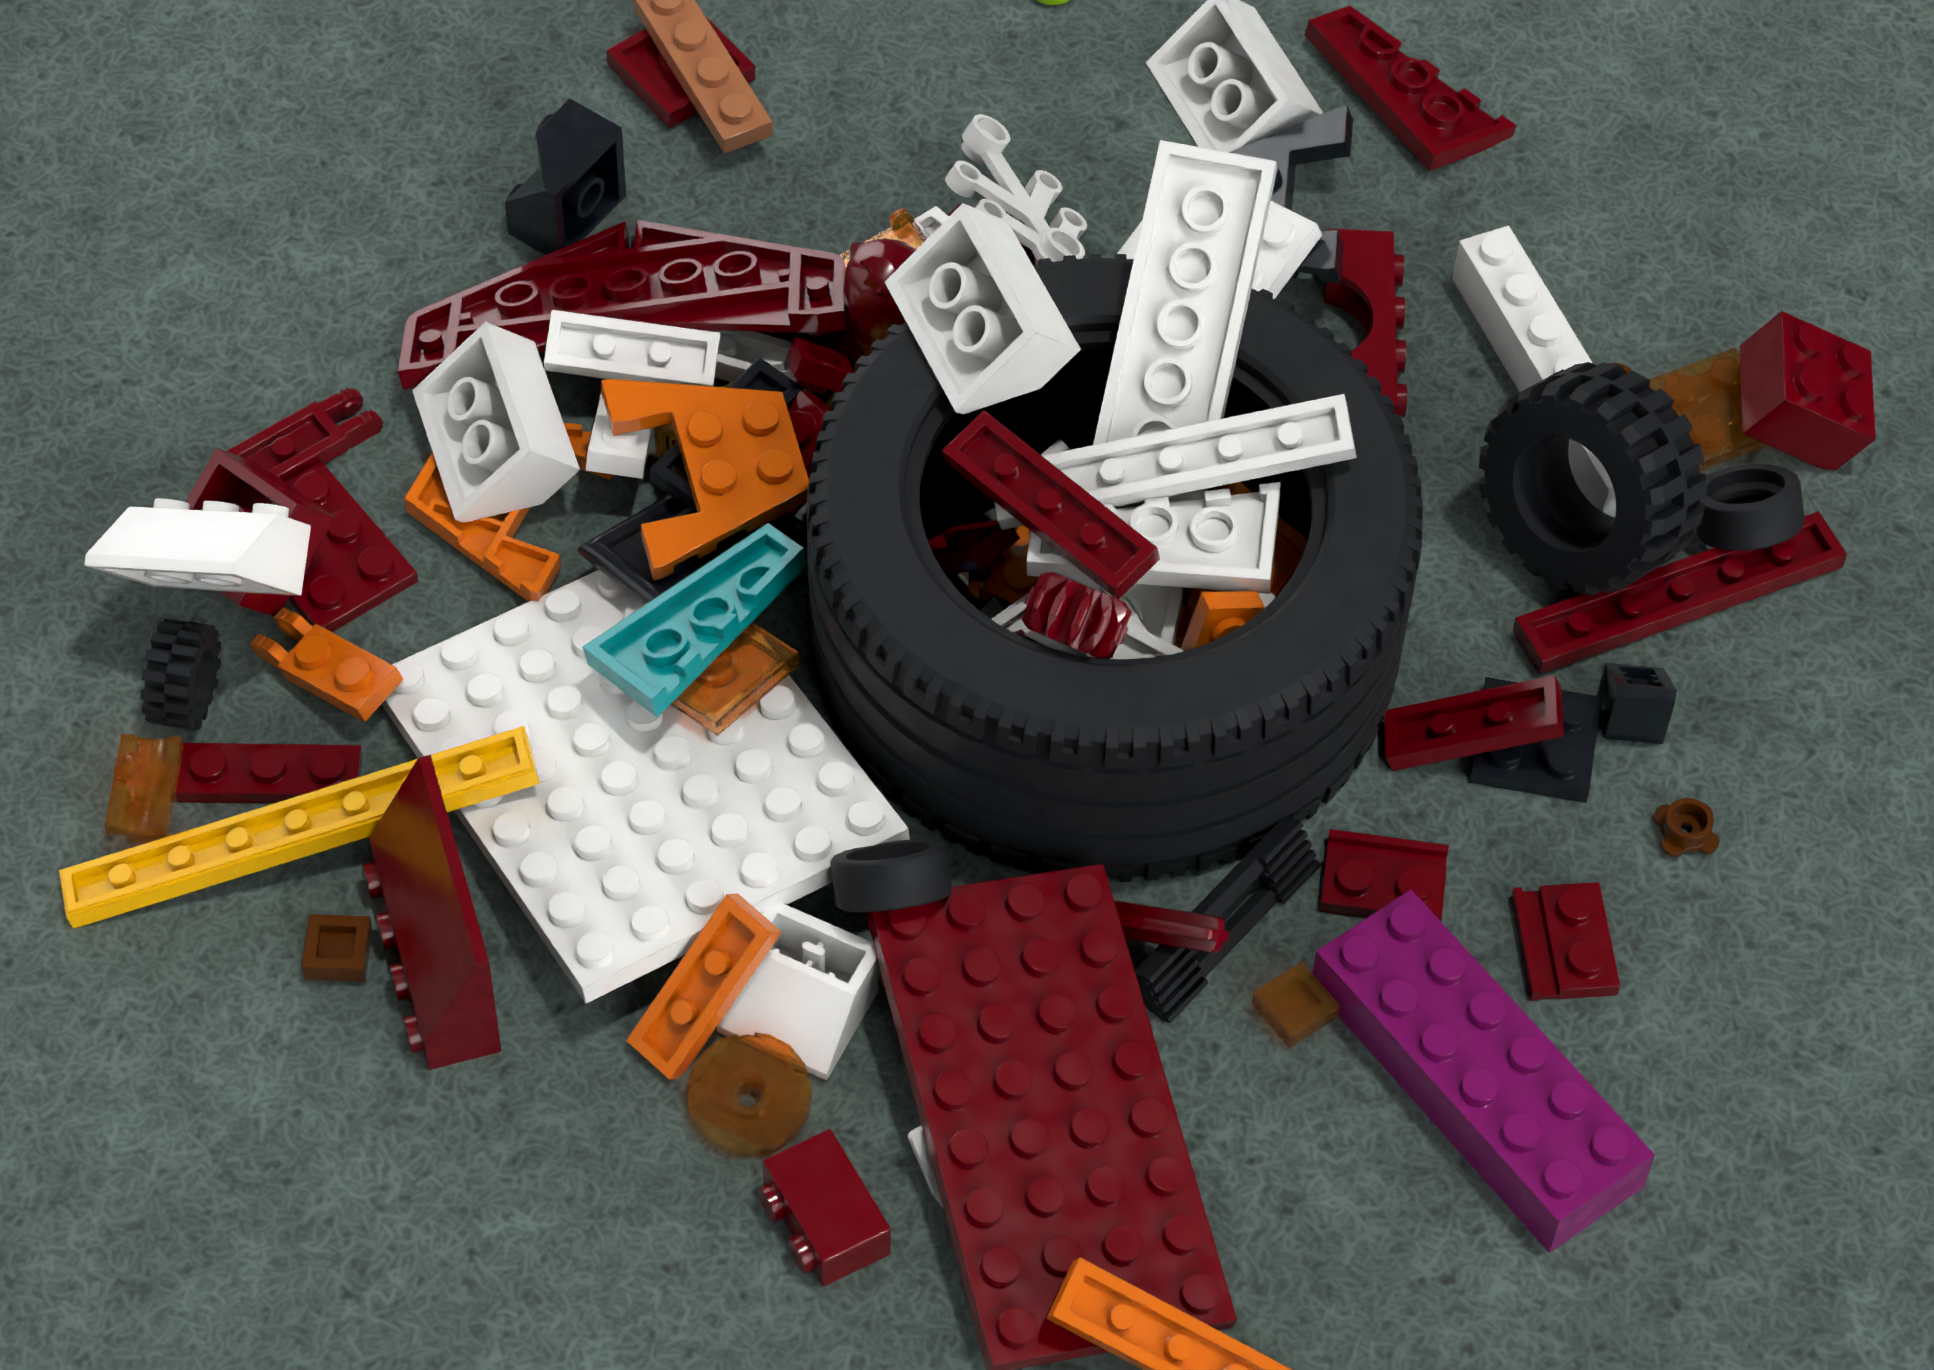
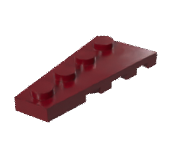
[1304,6,1517,171]

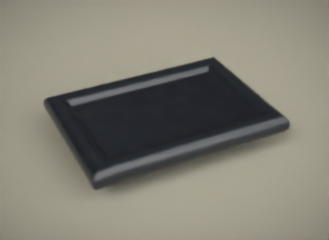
[578,494,808,605]

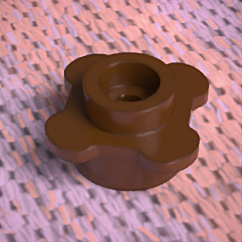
[1654,798,1720,857]

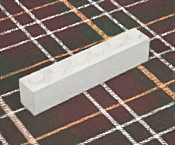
[1452,226,1616,518]

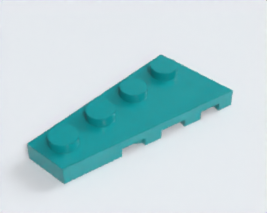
[582,523,808,717]

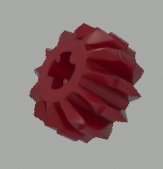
[1021,572,1132,658]

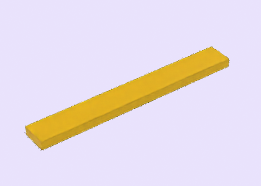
[59,726,541,929]

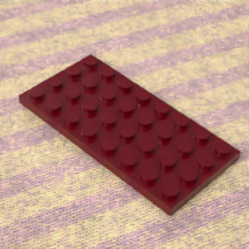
[865,864,1237,1370]

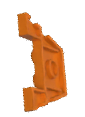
[601,379,809,580]
[405,423,614,602]

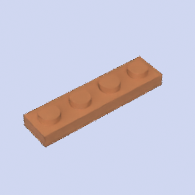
[633,0,773,154]

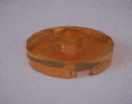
[688,1032,813,1157]

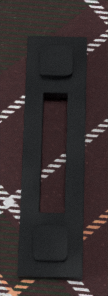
[1135,816,1321,1023]

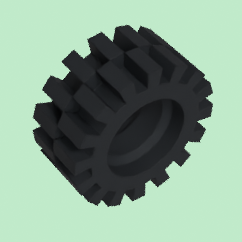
[141,618,221,731]

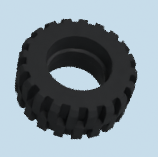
[1478,362,1707,595]

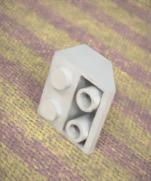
[717,903,883,1081]

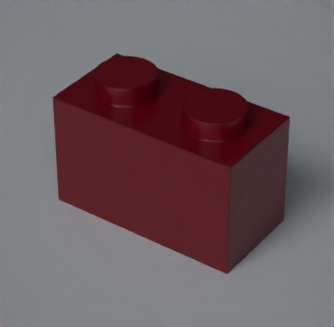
[758,1128,891,1287]

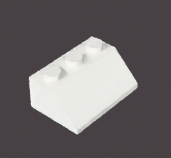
[1146,0,1323,152]
[885,203,1081,414]
[412,321,580,523]
[84,498,311,596]

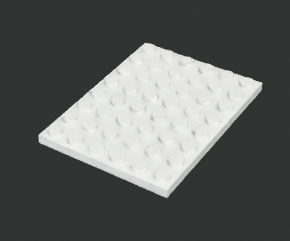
[382,570,910,1003]

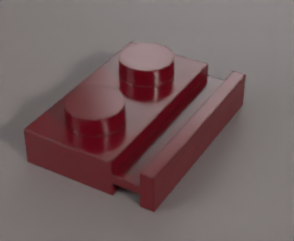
[1320,829,1449,921]
[1511,882,1620,1001]

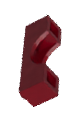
[1324,229,1407,418]

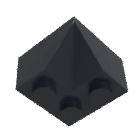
[505,98,626,255]

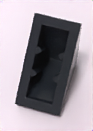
[1604,663,1677,744]

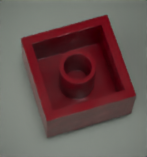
[1740,311,1876,470]
[186,448,336,616]

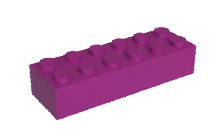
[1310,889,1655,1253]

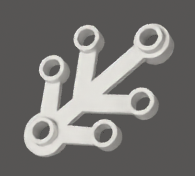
[945,114,1087,265]

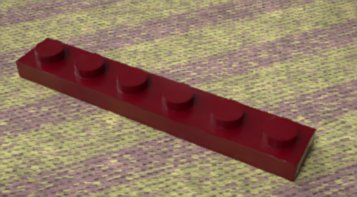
[1513,511,1847,675]

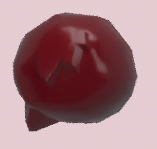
[843,238,916,344]

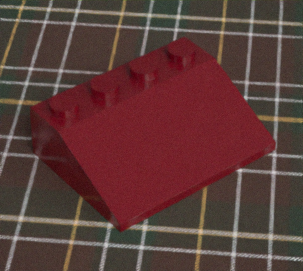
[362,755,502,1070]

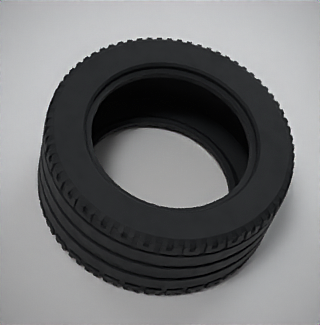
[807,254,1423,883]

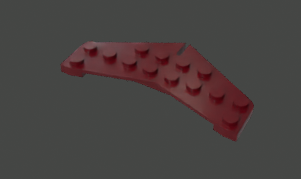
[398,219,848,389]

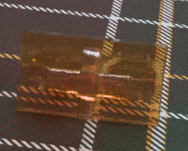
[105,734,183,843]

